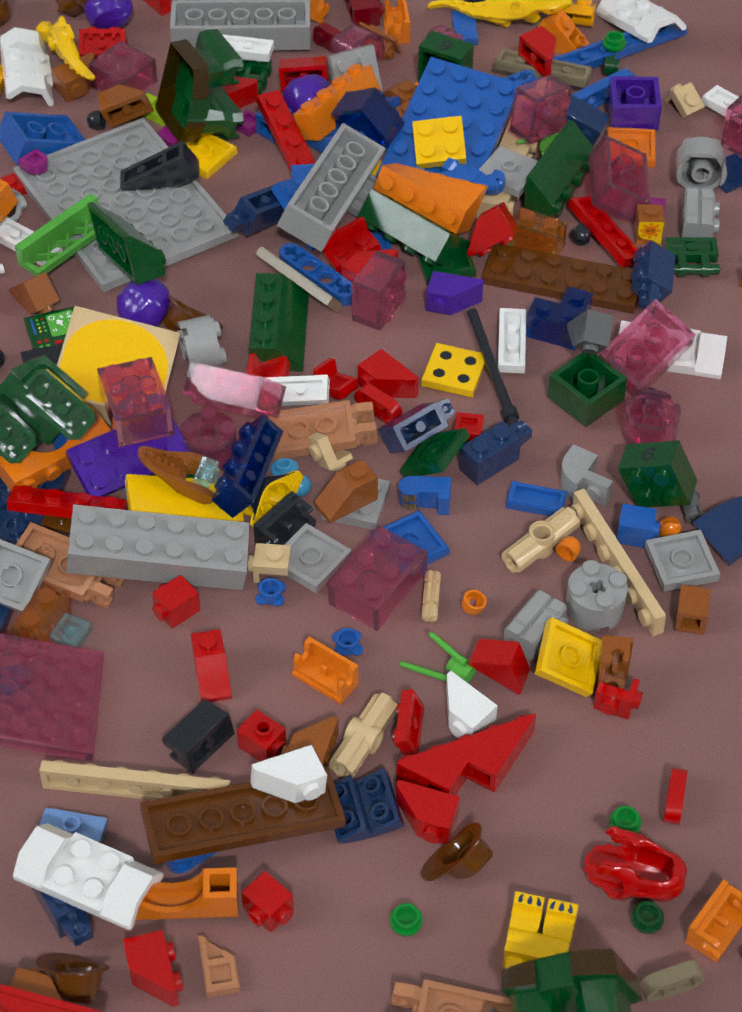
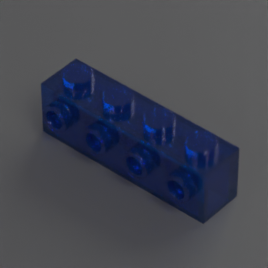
[211,414,284,518]

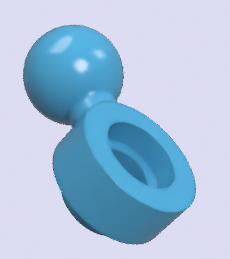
[270,458,312,497]

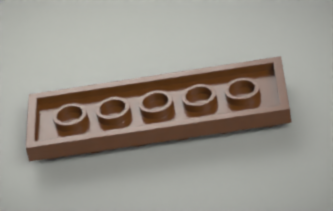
[482,243,638,314]
[140,767,346,864]

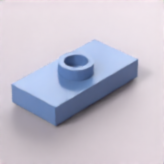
[39,807,108,843]

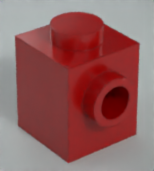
[152,575,200,629]
[237,709,287,762]
[241,871,294,932]

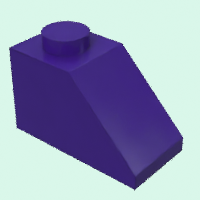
[425,271,484,315]

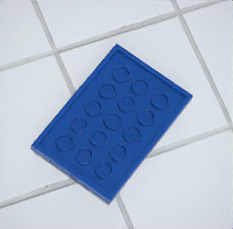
[375,57,522,178]

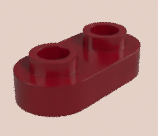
[313,22,353,54]

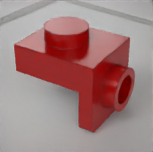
[246,353,290,378]
[313,358,359,400]
[593,678,643,720]

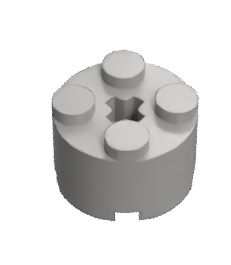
[675,137,727,192]
[177,315,227,374]
[565,560,628,632]

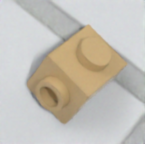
[664,82,705,119]
[307,432,353,471]
[248,543,291,583]

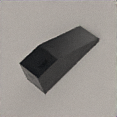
[120,141,199,190]

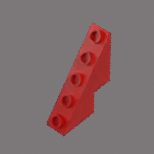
[396,713,536,795]

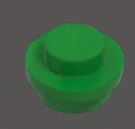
[603,31,626,52]
[609,806,642,833]
[390,903,423,937]

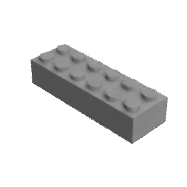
[170,0,311,51]
[277,123,386,252]
[66,505,249,591]

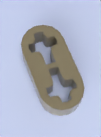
[640,960,706,1002]

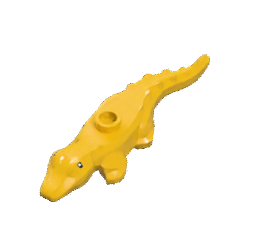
[427,0,572,27]
[35,16,95,81]

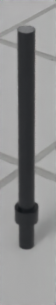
[467,308,519,426]

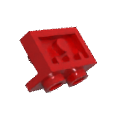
[78,27,128,59]
[322,217,382,274]

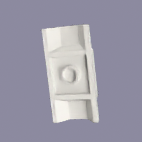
[596,0,686,43]
[0,27,54,106]
[614,320,727,379]
[13,823,163,931]

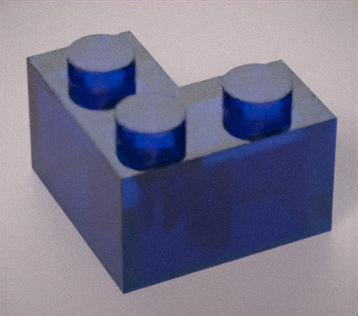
[331,88,405,145]
[526,286,593,350]

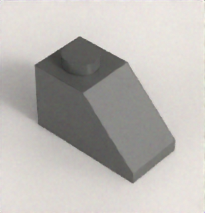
[567,309,613,355]

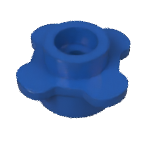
[255,578,286,607]
[332,628,363,656]

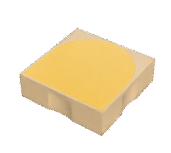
[57,306,181,428]

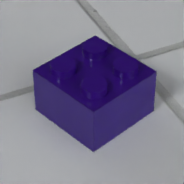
[608,76,662,130]

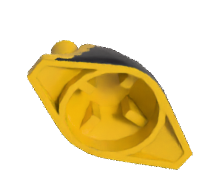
[242,470,303,529]

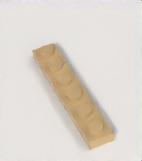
[571,489,666,636]
[39,760,231,800]

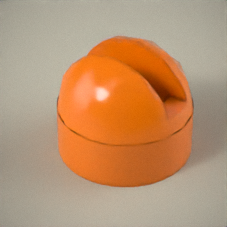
[659,516,682,537]
[555,536,581,562]
[461,589,487,616]

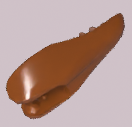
[138,446,219,504]

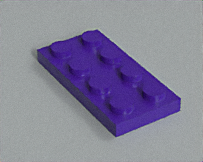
[65,407,191,497]

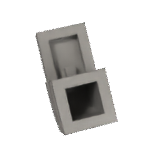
[560,444,613,506]

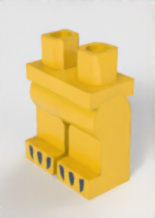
[502,891,579,969]

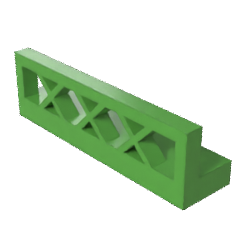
[15,193,98,276]

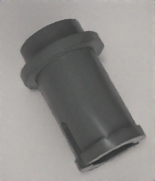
[682,490,704,525]

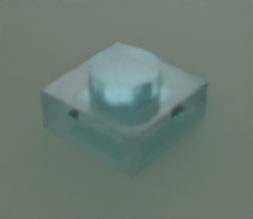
[193,455,220,489]
[50,612,92,652]

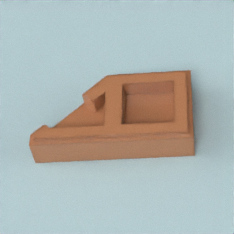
[198,935,241,998]

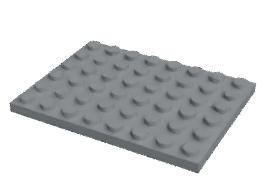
[13,118,239,292]

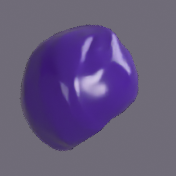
[84,0,133,29]
[282,74,330,113]
[116,279,171,327]

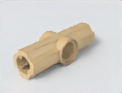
[502,506,580,573]
[329,693,398,779]

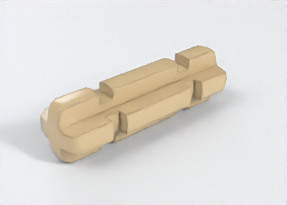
[421,570,441,623]

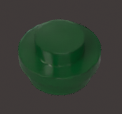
[604,54,620,76]
[631,901,664,934]

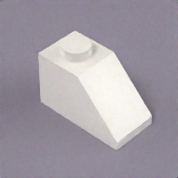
[446,671,498,738]
[250,745,327,803]

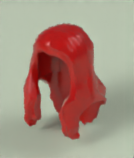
[583,826,687,903]

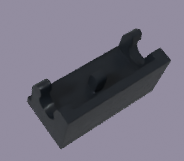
[253,491,316,545]
[162,699,235,774]

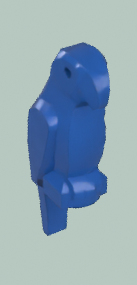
[414,157,506,195]

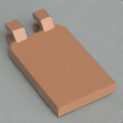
[268,400,378,460]
[16,522,126,609]
[391,979,512,1012]

